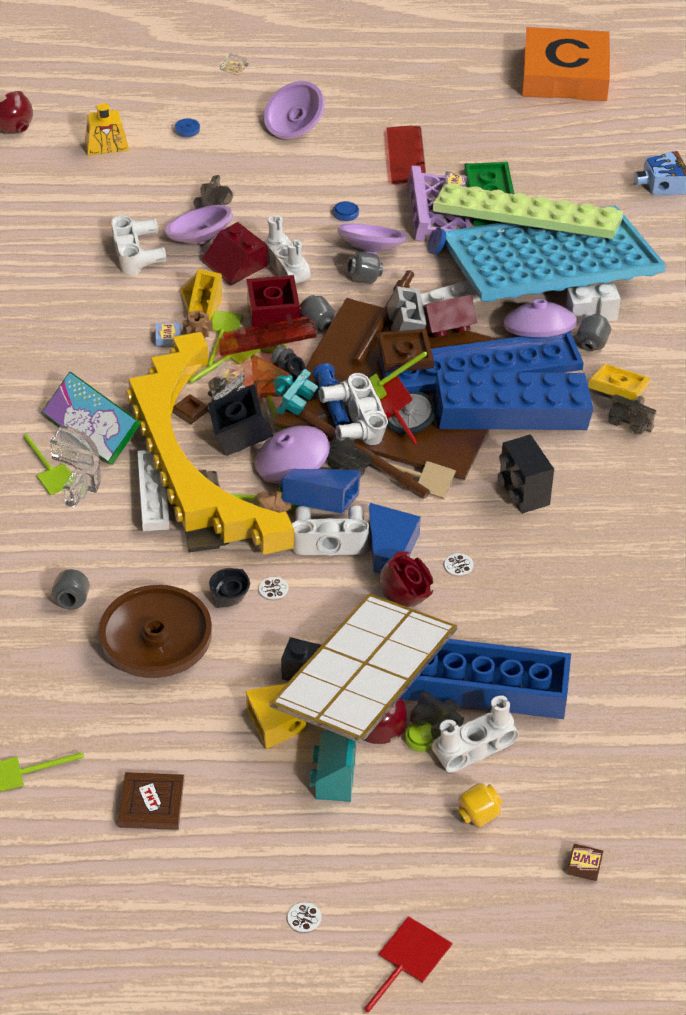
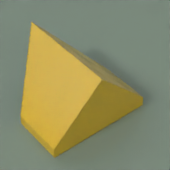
[179,269,223,320]

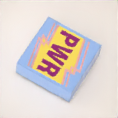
[156,323,181,346]

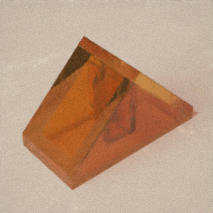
[251,354,292,398]

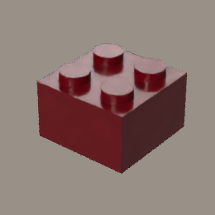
[246,275,300,332]

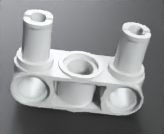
[111,215,166,275]
[263,215,311,284]
[319,373,388,445]
[292,505,369,556]
[431,696,519,773]

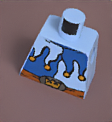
[634,151,686,195]

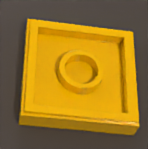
[588,363,650,402]

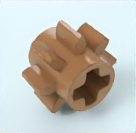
[182,311,213,339]

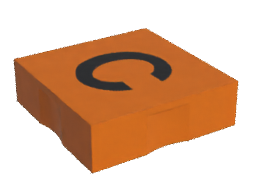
[522,27,610,101]

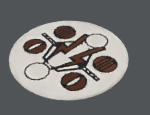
[444,553,474,576]
[259,577,289,600]
[287,902,322,932]

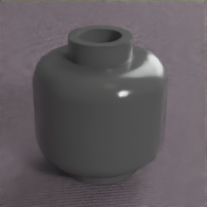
[347,251,383,284]
[300,295,335,331]
[576,314,611,351]
[52,569,90,610]

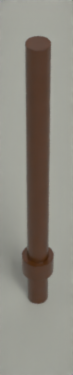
[352,270,414,366]
[303,411,430,499]

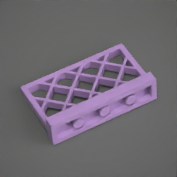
[407,166,471,241]

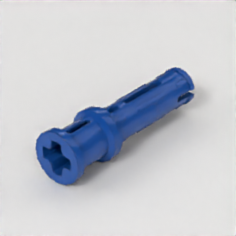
[313,363,350,429]

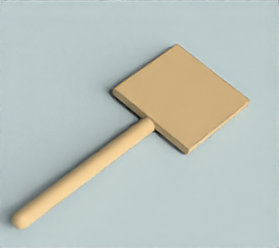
[388,461,456,499]

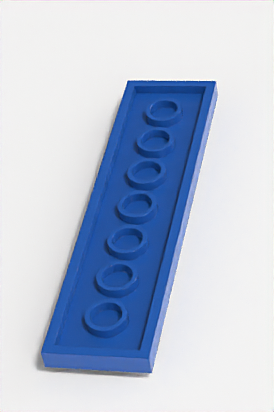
[379,331,584,392]

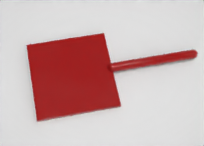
[380,372,417,444]
[364,916,453,1012]

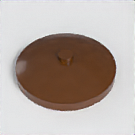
[99,585,212,678]

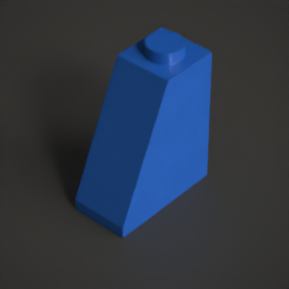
[280,469,361,514]
[368,503,421,574]

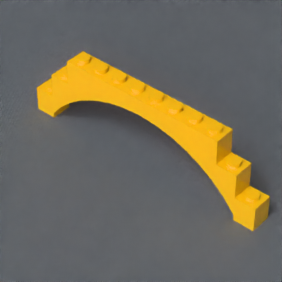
[125,332,294,555]

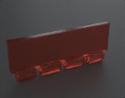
[387,125,426,184]
[219,316,317,356]

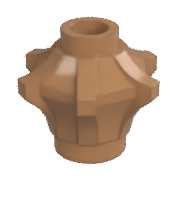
[253,491,291,513]

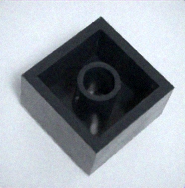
[208,384,273,456]
[498,434,554,514]

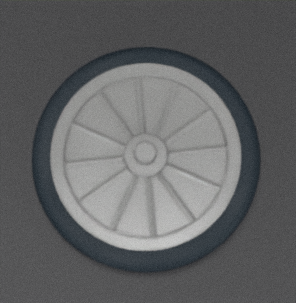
[387,391,436,435]

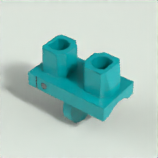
[273,369,318,416]

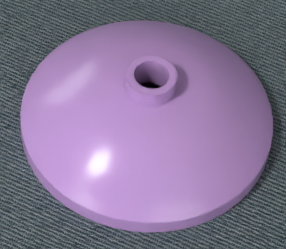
[264,81,325,139]
[165,205,233,244]
[338,224,407,255]
[504,299,576,337]
[255,426,330,484]

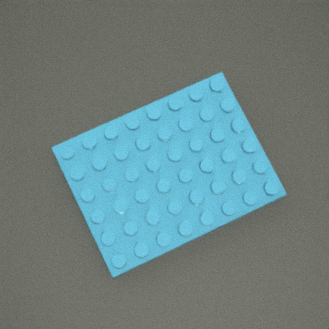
[445,205,665,302]

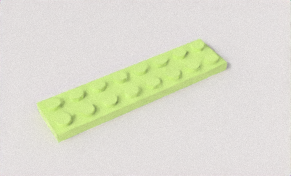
[433,183,623,239]

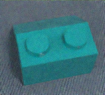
[310,728,356,802]

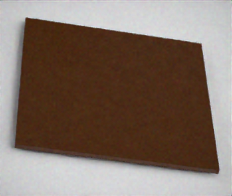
[274,298,501,480]

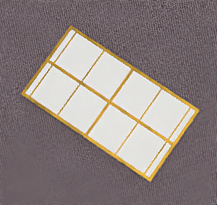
[270,593,457,744]

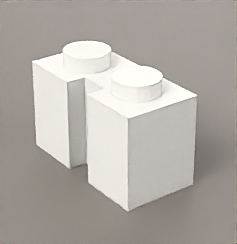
[566,283,621,325]

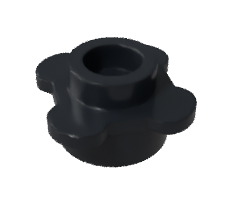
[279,353,305,382]

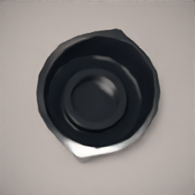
[209,568,250,608]

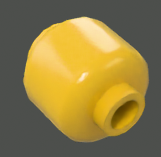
[457,783,503,828]

